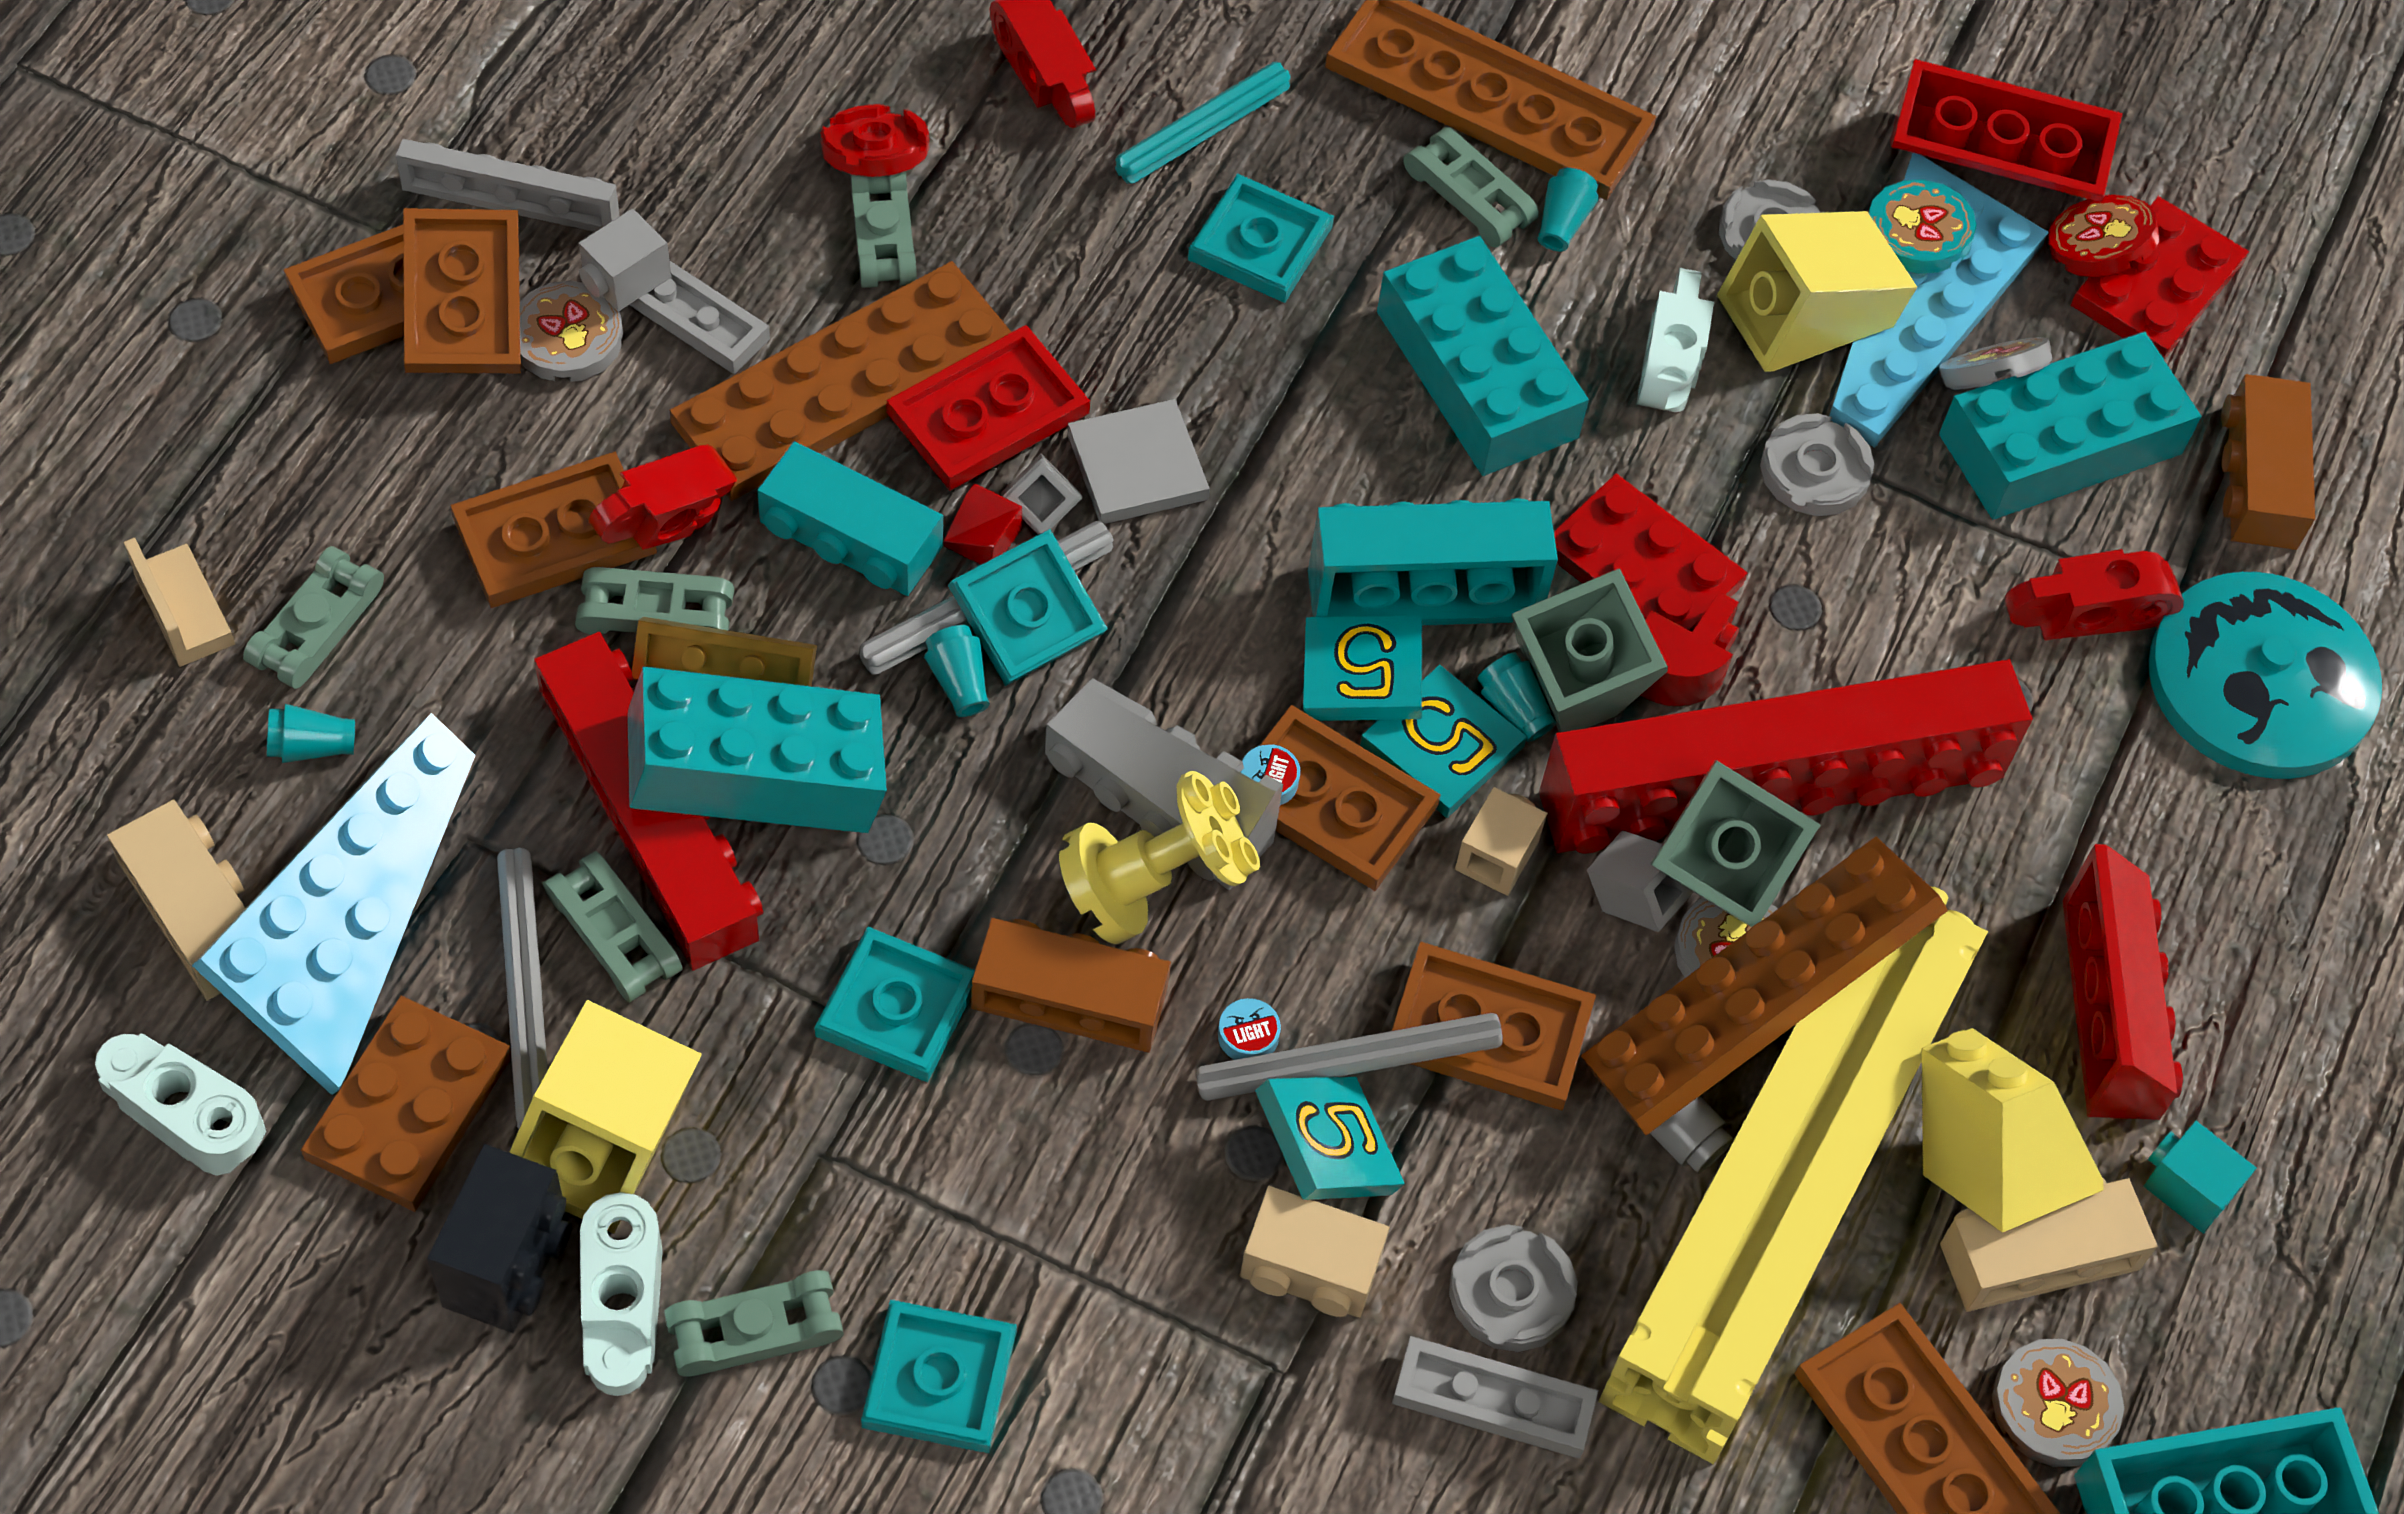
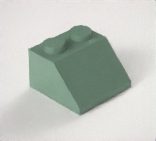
[1512,568,1668,733]
[1651,760,1820,927]

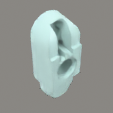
[1637,268,1714,412]
[95,1033,266,1176]
[580,1192,662,1396]

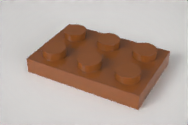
[403,208,521,374]
[283,225,404,364]
[450,451,657,608]
[1260,705,1441,891]
[1392,941,1596,1111]
[301,996,512,1212]

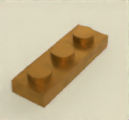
[632,617,817,687]

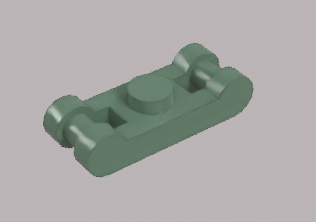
[1403,127,1539,248]
[850,171,917,288]
[243,546,384,689]
[575,567,734,635]
[543,851,682,1003]
[664,1270,844,1376]

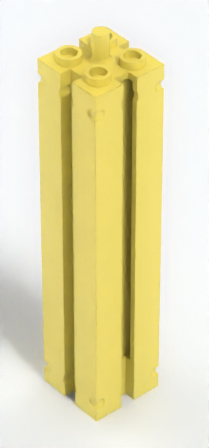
[1598,886,1988,1465]

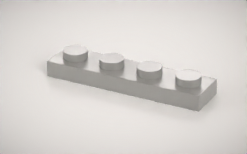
[396,139,620,232]

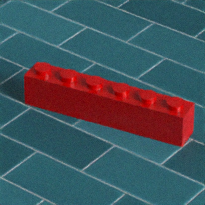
[534,631,764,971]

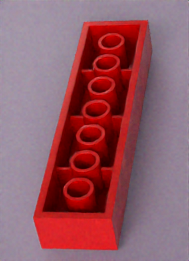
[1539,659,2033,854]

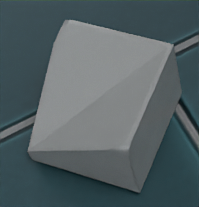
[1001,454,1082,535]

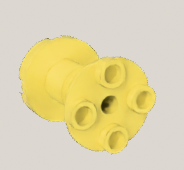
[1059,771,1260,944]

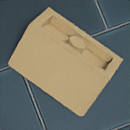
[123,537,235,667]

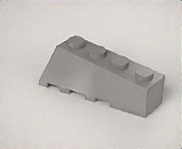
[1045,678,1283,890]

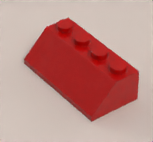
[1890,59,2122,202]
[2062,844,2183,1120]

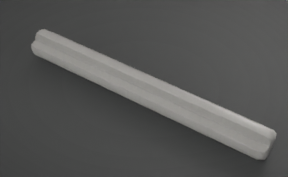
[859,521,1114,674]
[497,848,548,1129]
[1196,1013,1503,1101]

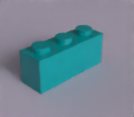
[758,441,943,596]

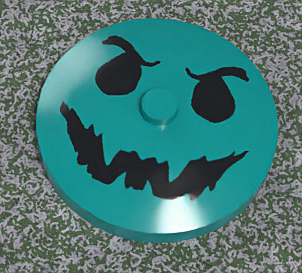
[2149,572,2382,779]

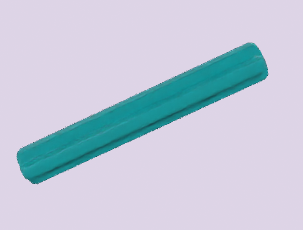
[1115,62,1291,184]

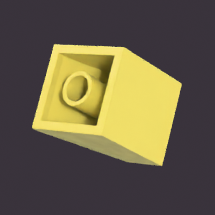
[1717,211,1917,372]
[509,1000,702,1234]
[1922,1028,2103,1233]

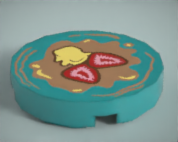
[1869,179,1977,274]

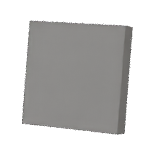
[1067,399,1210,524]

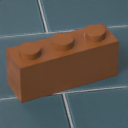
[2221,374,2315,550]
[971,918,1171,1053]

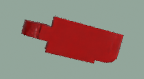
[989,0,1096,129]
[588,444,737,550]
[2004,549,2184,641]

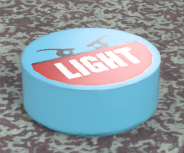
[1241,745,1300,805]
[1218,998,1281,1060]

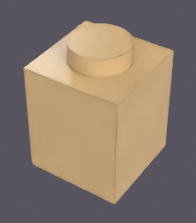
[1455,787,1547,896]

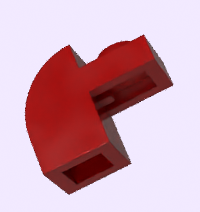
[1641,591,1739,706]

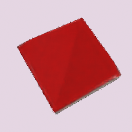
[943,484,1022,565]

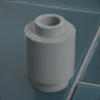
[1650,1096,1734,1174]

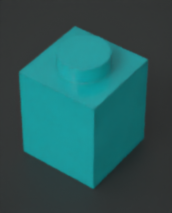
[2143,1121,2257,1234]

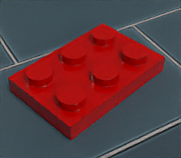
[2070,196,2250,360]
[886,325,1090,491]
[1554,473,1748,632]

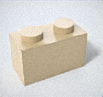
[1240,1186,1390,1318]

